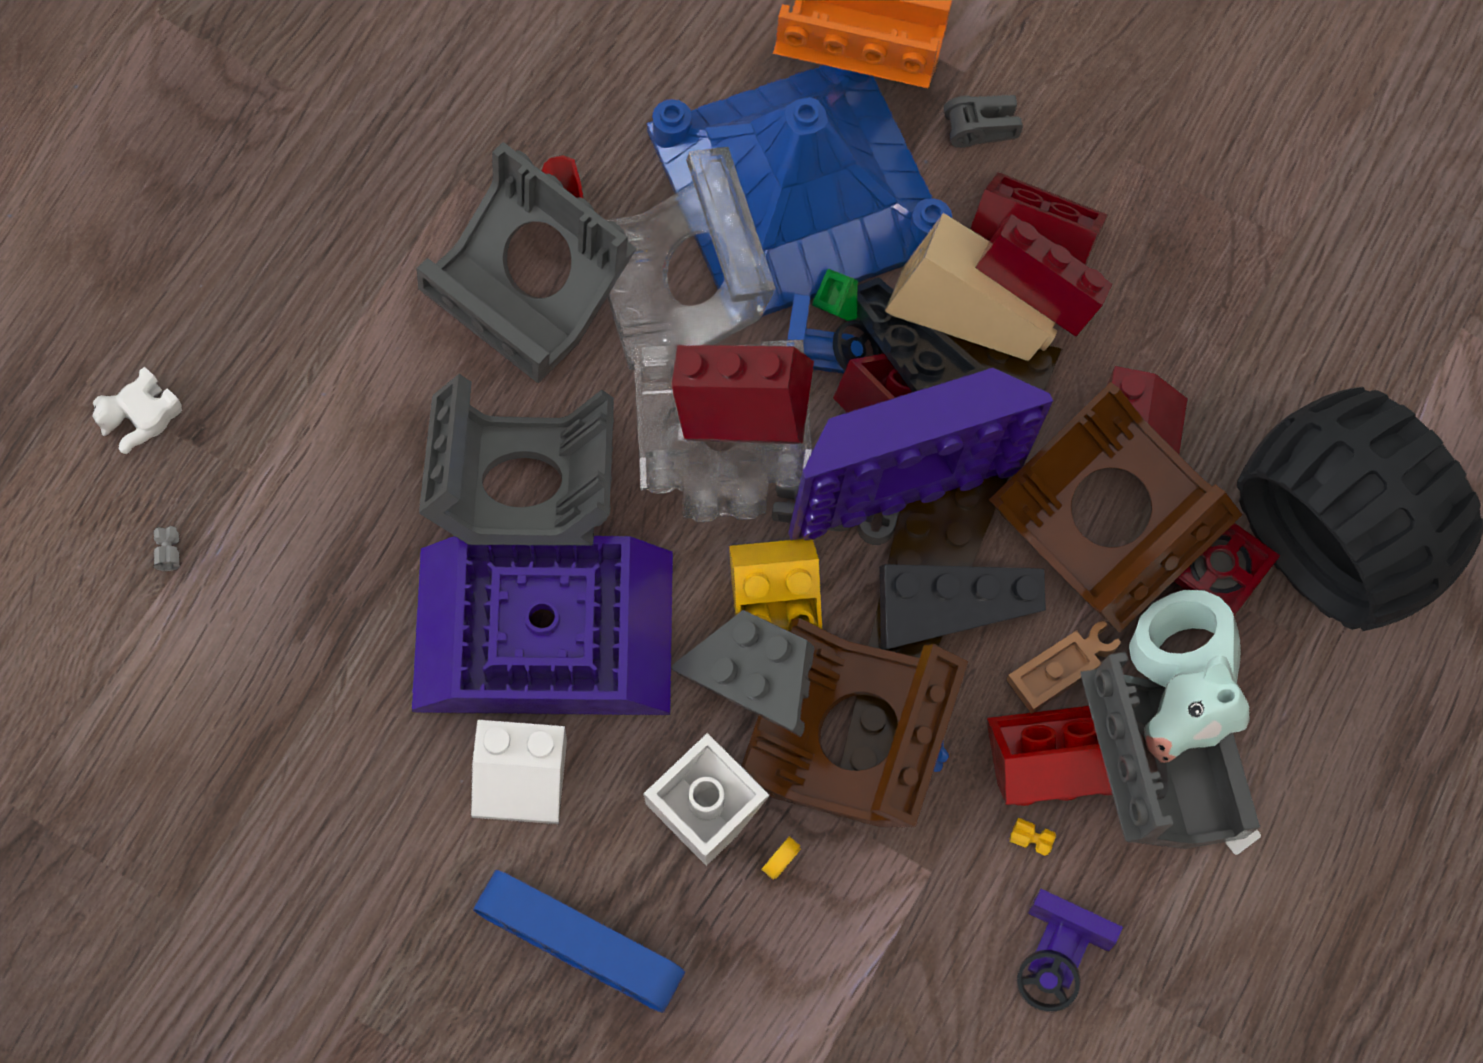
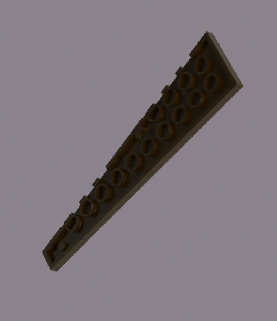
[840,333,1062,771]

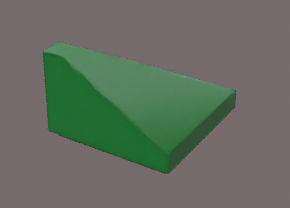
[812,269,858,321]

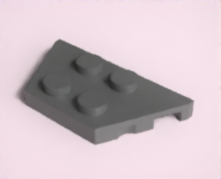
[671,610,814,737]

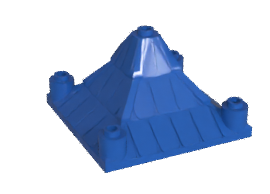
[647,65,952,327]

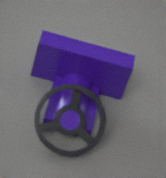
[1017,889,1123,1012]

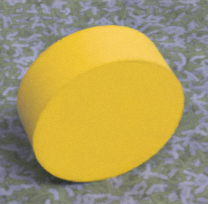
[761,836,801,879]

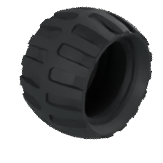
[1237,387,1483,631]

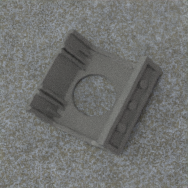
[416,142,637,383]
[419,374,614,545]
[1080,652,1260,849]

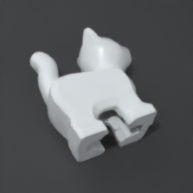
[93,367,182,454]

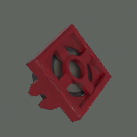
[1174,523,1280,616]

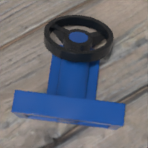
[787,294,881,374]

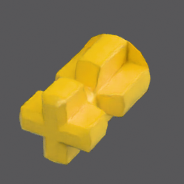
[1009,818,1056,856]

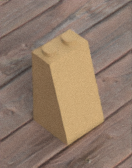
[885,213,1057,361]

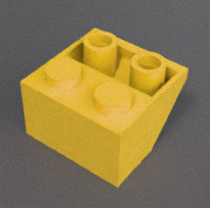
[729,539,822,631]

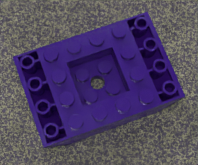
[788,368,1053,541]
[412,536,673,715]

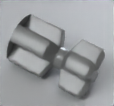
[154,526,180,571]

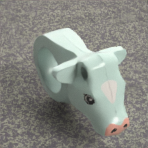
[1129,590,1249,763]

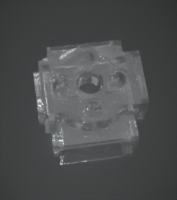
[633,339,812,522]

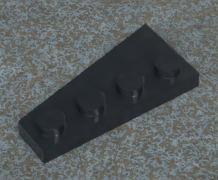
[857,277,986,392]
[879,564,1046,650]

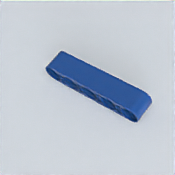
[473,870,685,1013]

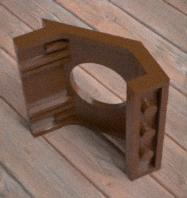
[989,382,1243,633]
[741,618,968,827]

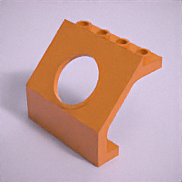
[773,0,952,88]

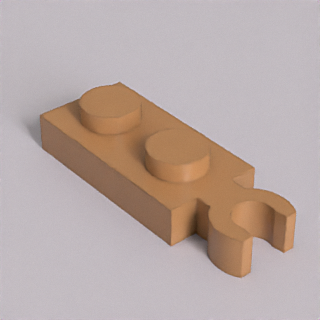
[1006,621,1121,714]

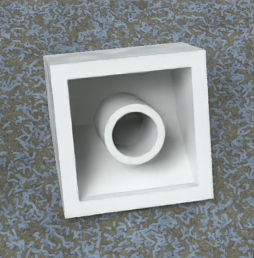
[471,720,567,824]
[644,733,769,866]

